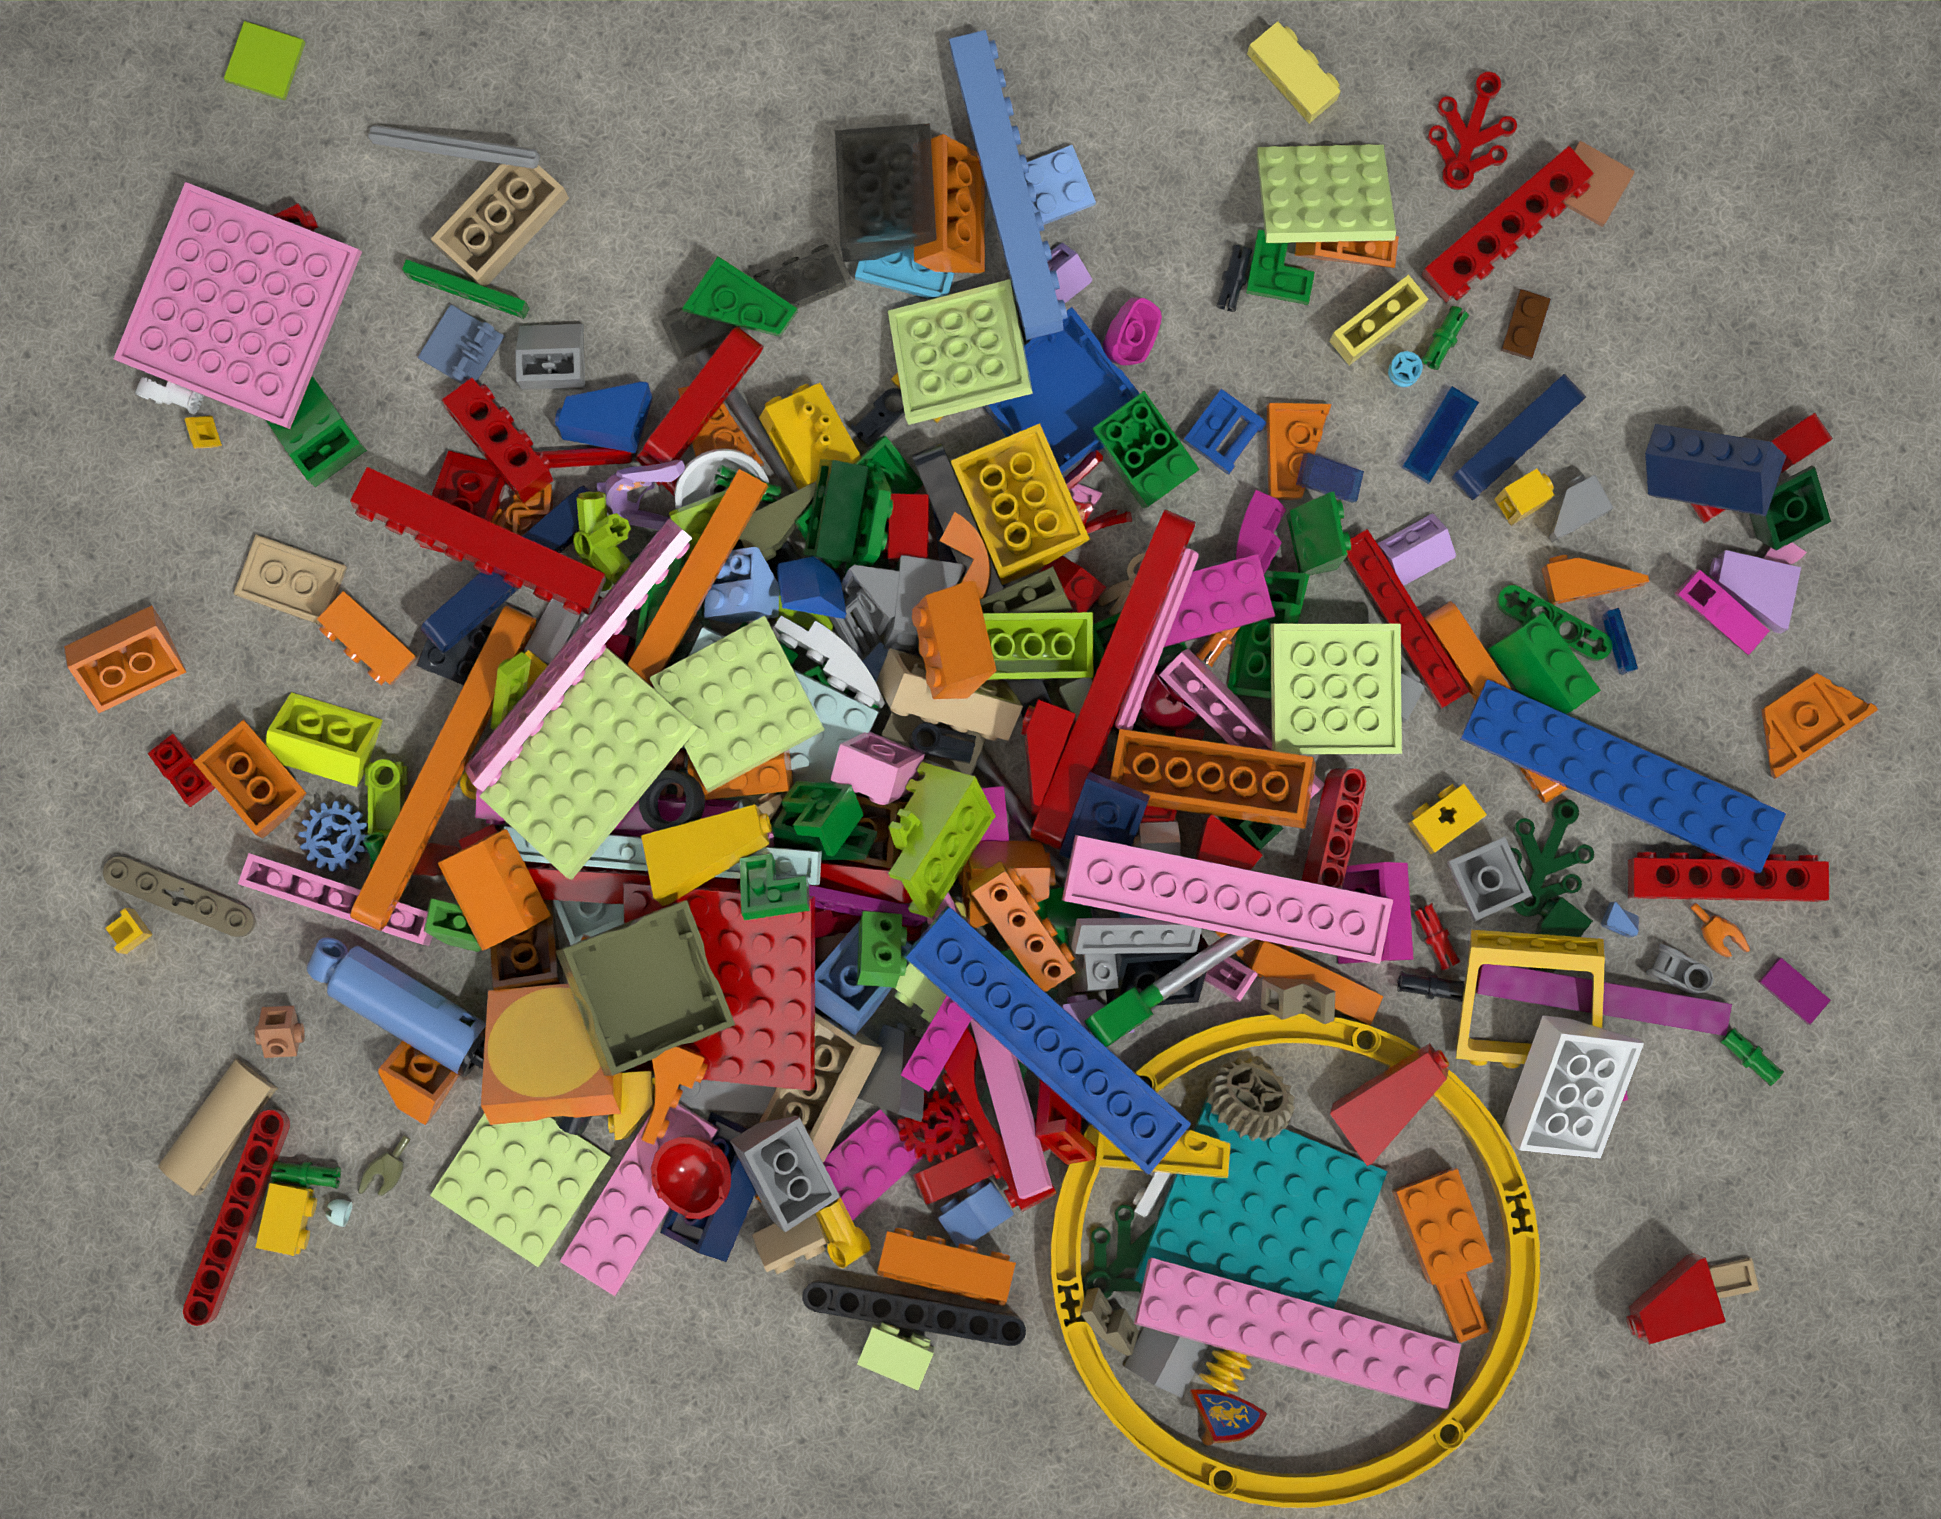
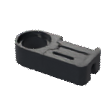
[851,388,905,447]

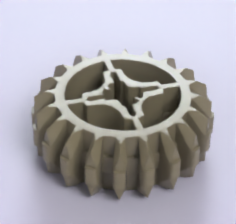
[1207,1058,1295,1141]

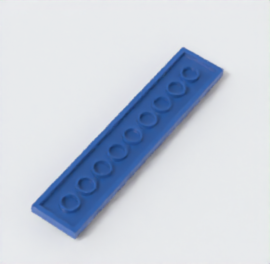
[1460,679,1786,873]
[903,906,1191,1175]

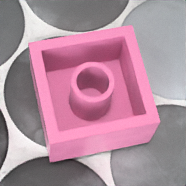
[830,732,925,805]

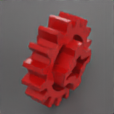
[897,1091,969,1162]

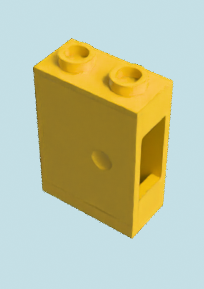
[759,383,861,490]

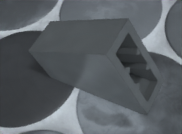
[857,1023,924,1122]

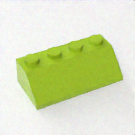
[983,612,1093,680]

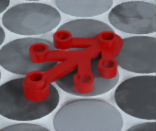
[1428,72,1517,190]

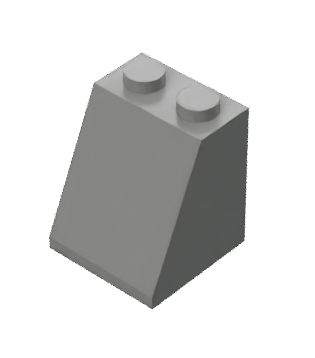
[884,555,965,654]

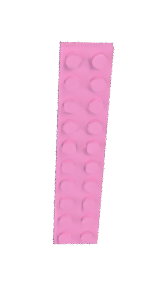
[464,518,692,792]
[1062,835,1393,964]
[1134,1258,1461,1410]

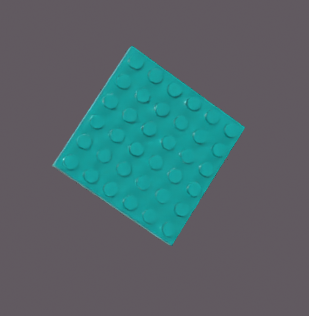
[1133,1097,1388,1309]

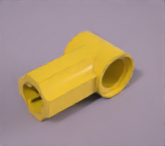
[815,1197,871,1268]

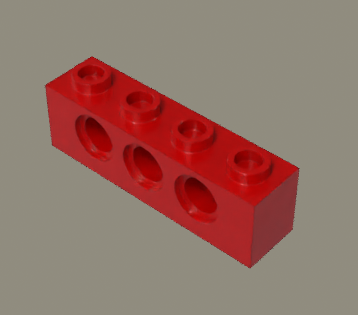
[442,377,554,503]

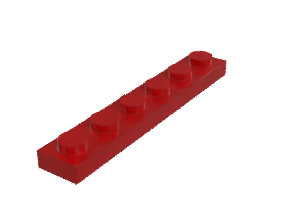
[1346,529,1470,709]

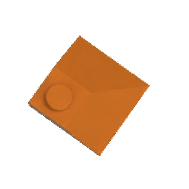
[378,1041,459,1125]

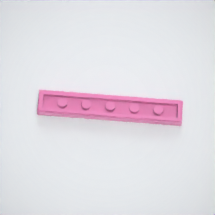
[971,1019,1053,1199]

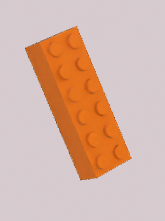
[1110,729,1316,829]

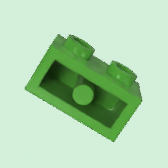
[857,911,907,988]

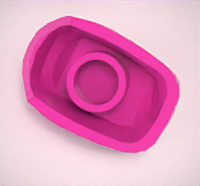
[1103,297,1162,365]

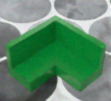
[781,781,863,856]

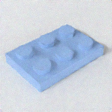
[1024,145,1096,225]

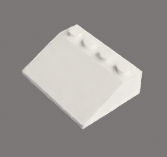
[1501,1016,1644,1158]

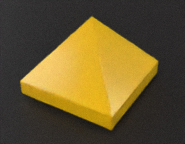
[184,416,222,449]

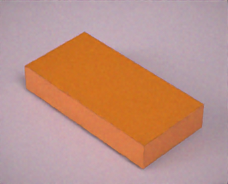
[1435,1273,1490,1344]

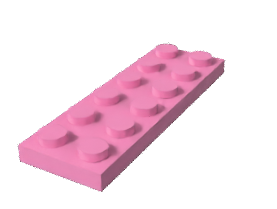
[560,1103,719,1296]

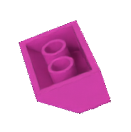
[1338,862,1414,964]

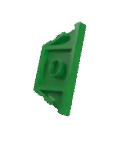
[844,460,893,577]

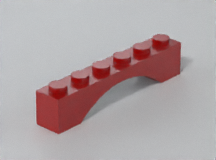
[941,1028,1057,1212]

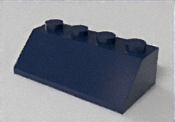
[1645,424,1786,516]
[660,1112,756,1262]

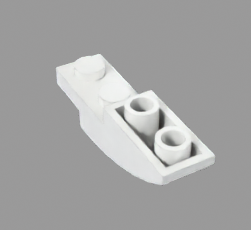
[774,616,885,708]

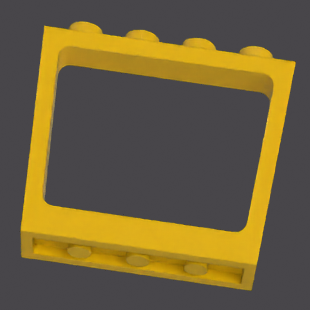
[1456,929,1605,1068]

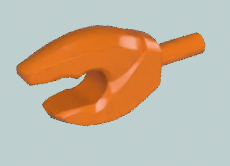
[1690,903,1750,958]

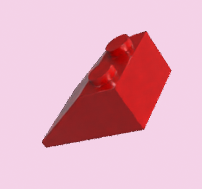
[420,450,506,553]

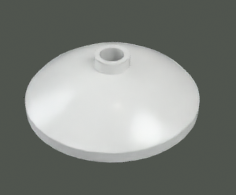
[674,449,770,512]

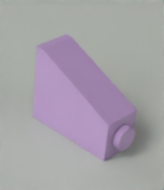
[1709,550,1801,634]

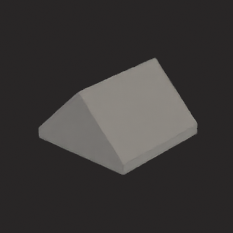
[841,565,899,636]
[1447,837,1532,922]
[1124,1327,1209,1398]

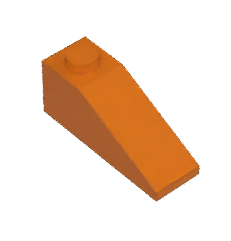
[1295,236,1399,268]
[1542,555,1649,605]

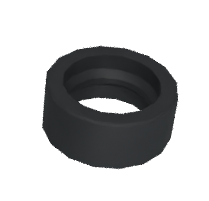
[639,770,705,831]

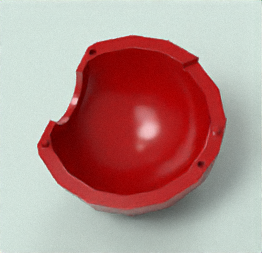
[651,1135,731,1219]

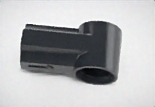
[909,723,976,764]

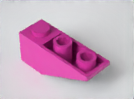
[1674,569,1770,655]

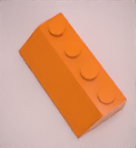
[914,134,985,273]
[877,1228,1016,1307]

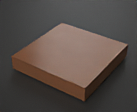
[1552,141,1635,227]

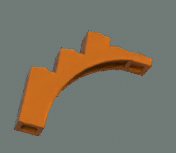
[580,934,708,1145]

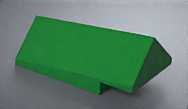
[1228,570,1310,701]

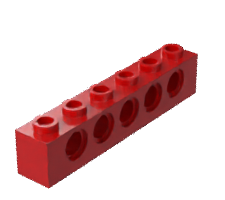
[1421,146,1594,303]
[1628,852,1829,902]

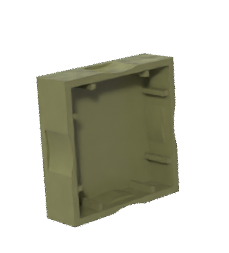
[556,900,735,1076]

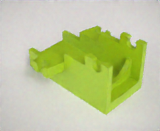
[888,762,996,918]

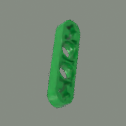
[1496,585,1612,661]

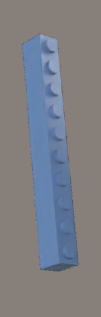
[949,30,1068,340]

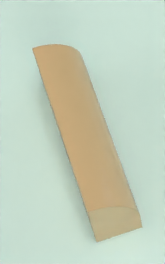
[158,1058,277,1196]

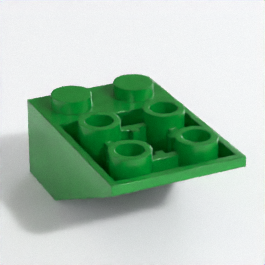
[266,375,367,488]
[1092,391,1200,508]
[1286,491,1351,575]

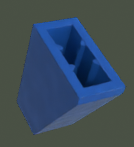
[555,382,653,453]

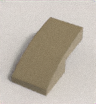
[1080,1287,1139,1356]

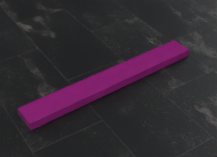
[1475,964,1732,1036]

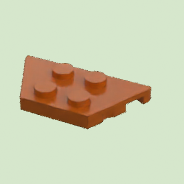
[1761,673,1878,779]

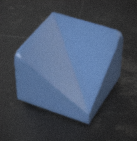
[1601,901,1639,938]

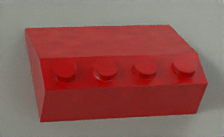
[1021,700,1076,817]

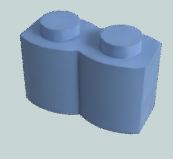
[938,1180,1014,1248]

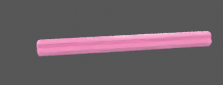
[1115,548,1199,731]

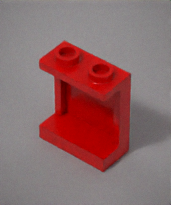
[1035,1079,1096,1165]

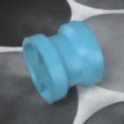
[1388,351,1423,387]

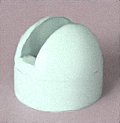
[326,1199,353,1227]

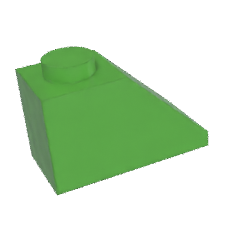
[424,899,482,952]

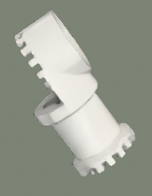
[135,377,204,414]

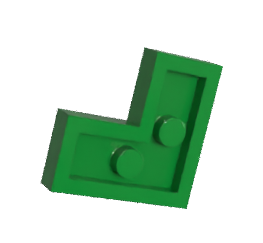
[1246,229,1315,305]
[740,853,810,921]

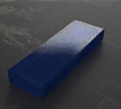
[1402,386,1479,484]

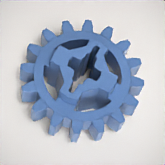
[298,801,368,872]

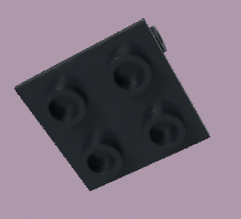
[416,606,493,686]

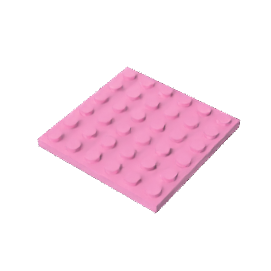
[113,182,362,429]

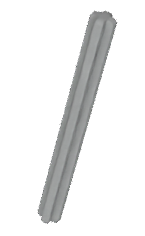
[368,125,540,169]

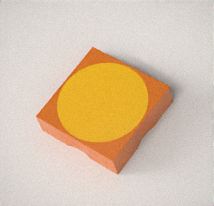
[481,984,622,1125]

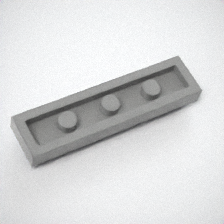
[1071,918,1202,954]

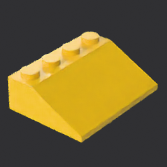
[951,423,1090,585]

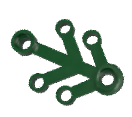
[1511,799,1594,917]
[1083,1204,1163,1299]

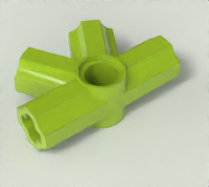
[573,491,632,592]

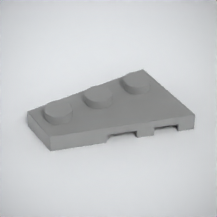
[678,1080,776,1114]

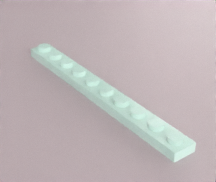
[504,826,822,885]

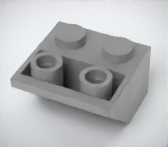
[516,324,585,390]

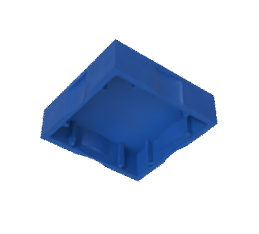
[983,307,1140,478]

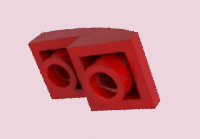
[148,734,215,807]

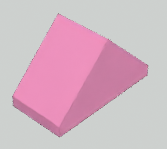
[1204,957,1258,1002]

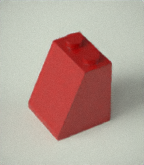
[1195,814,1263,870]
[1626,1253,1726,1345]

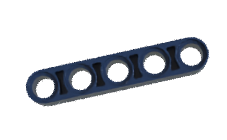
[1451,374,1586,501]

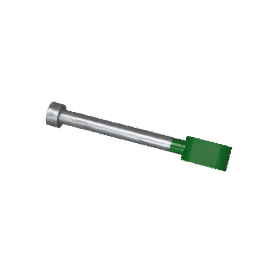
[1084,934,1255,1047]

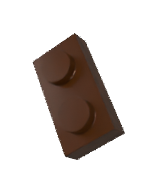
[1501,289,1551,360]

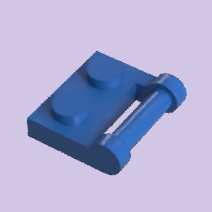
[1183,389,1267,475]

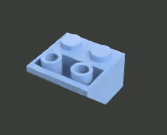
[704,547,779,624]

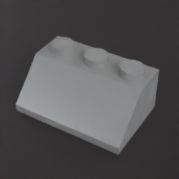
[730,1116,840,1232]

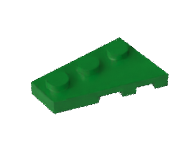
[682,256,798,337]

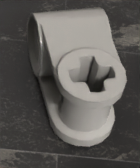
[1646,944,1714,994]

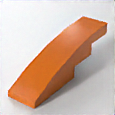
[1249,940,1384,1026]

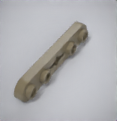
[103,856,256,937]

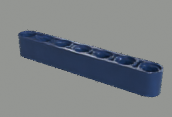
[420,485,590,653]

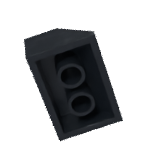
[1106,934,1209,1006]

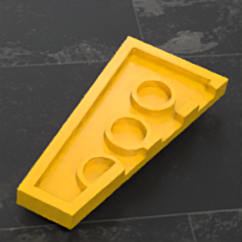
[1096,1130,1230,1178]

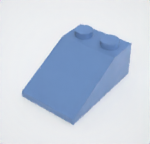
[815,920,912,1035]

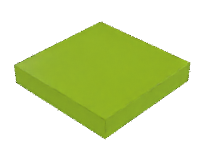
[224,21,305,101]

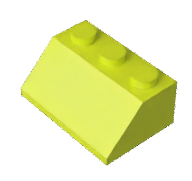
[266,692,383,787]

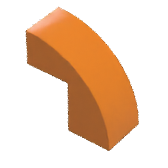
[940,512,991,600]

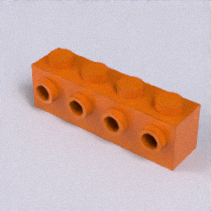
[968,860,1076,992]

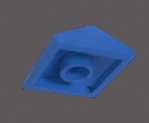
[776,557,847,619]

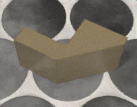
[1261,977,1336,1024]

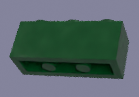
[804,459,869,563]

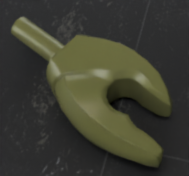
[358,1135,411,1196]

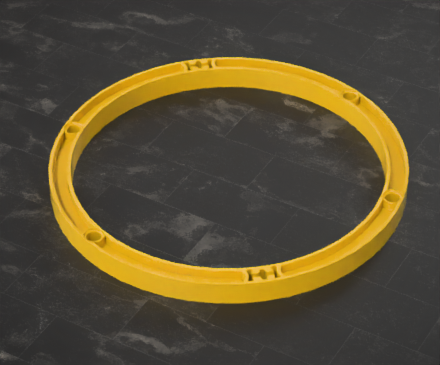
[1051,1014,1540,1508]

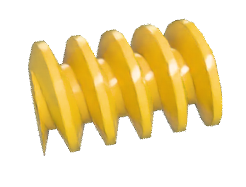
[1198,1349,1252,1395]

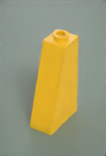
[641,804,772,906]

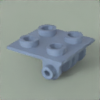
[417,305,505,384]

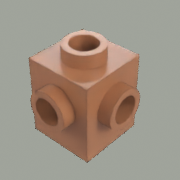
[255,1005,305,1058]

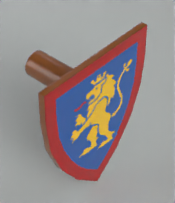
[1189,1389,1267,1446]

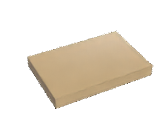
[234,535,347,625]

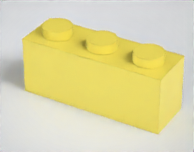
[1247,21,1340,124]
[1329,275,1428,365]

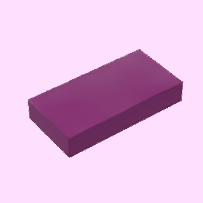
[1758,958,1831,1025]

